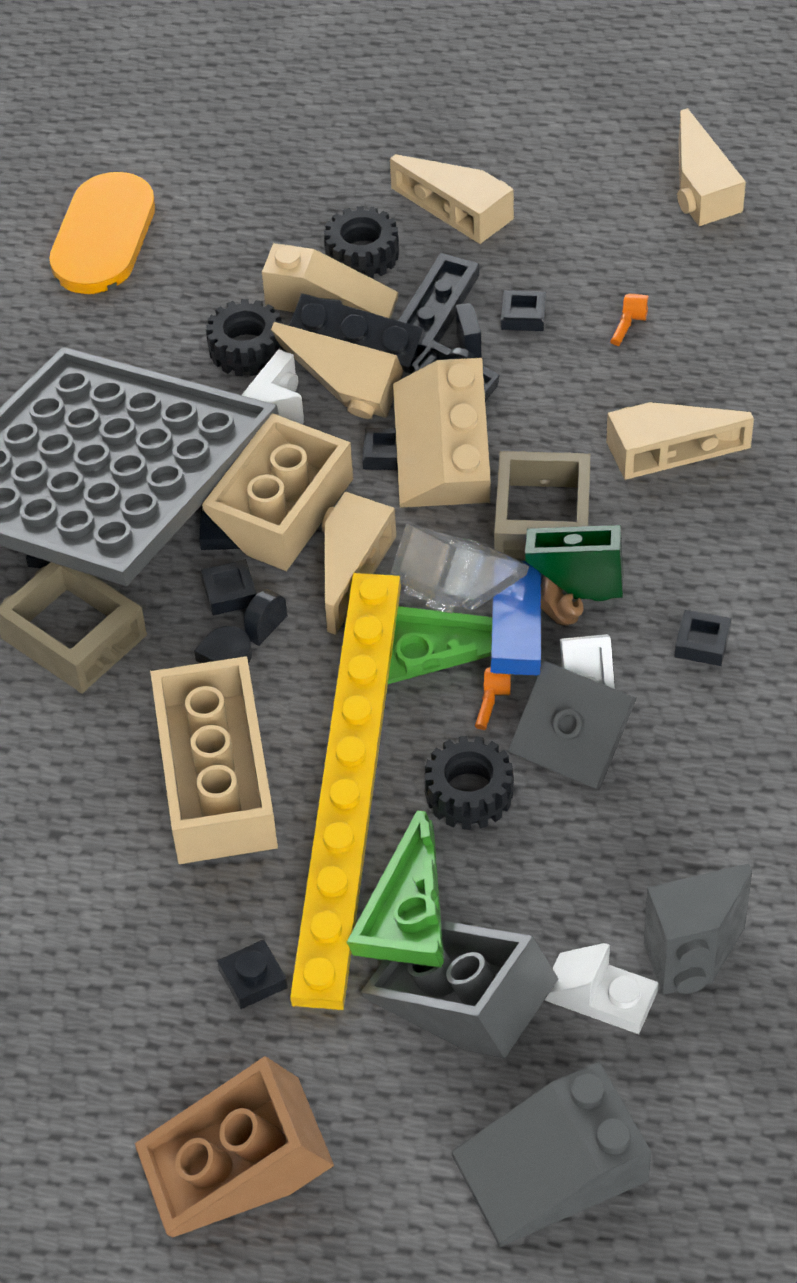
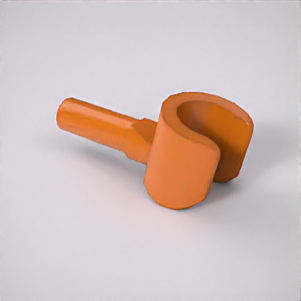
[610,293,648,346]
[475,667,511,730]

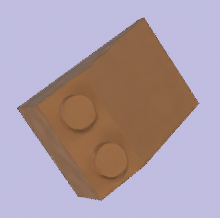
[135,1056,334,1238]

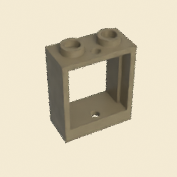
[494,451,591,561]
[0,562,147,693]

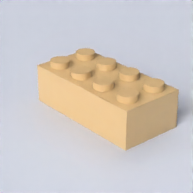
[150,656,278,864]

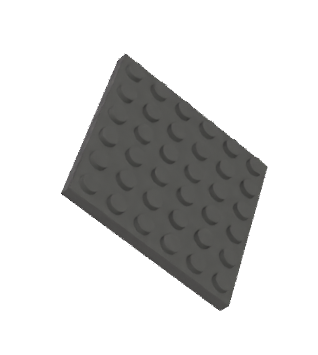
[0,347,279,586]

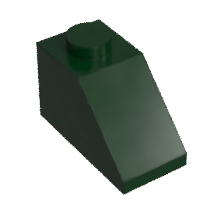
[525,525,624,601]

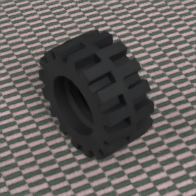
[324,206,399,279]
[206,299,285,376]
[424,736,514,830]

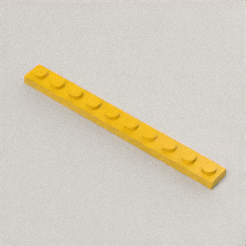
[290,573,401,1010]

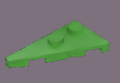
[388,606,492,684]
[347,810,444,967]

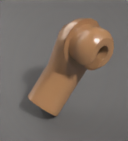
[541,575,584,625]

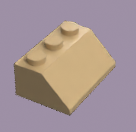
[393,358,491,508]
[202,413,353,571]

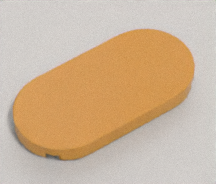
[49,172,155,294]

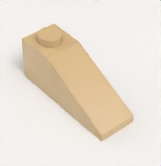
[677,108,746,226]
[390,154,514,244]
[262,243,398,318]
[271,322,403,419]
[606,402,754,480]
[322,492,396,635]

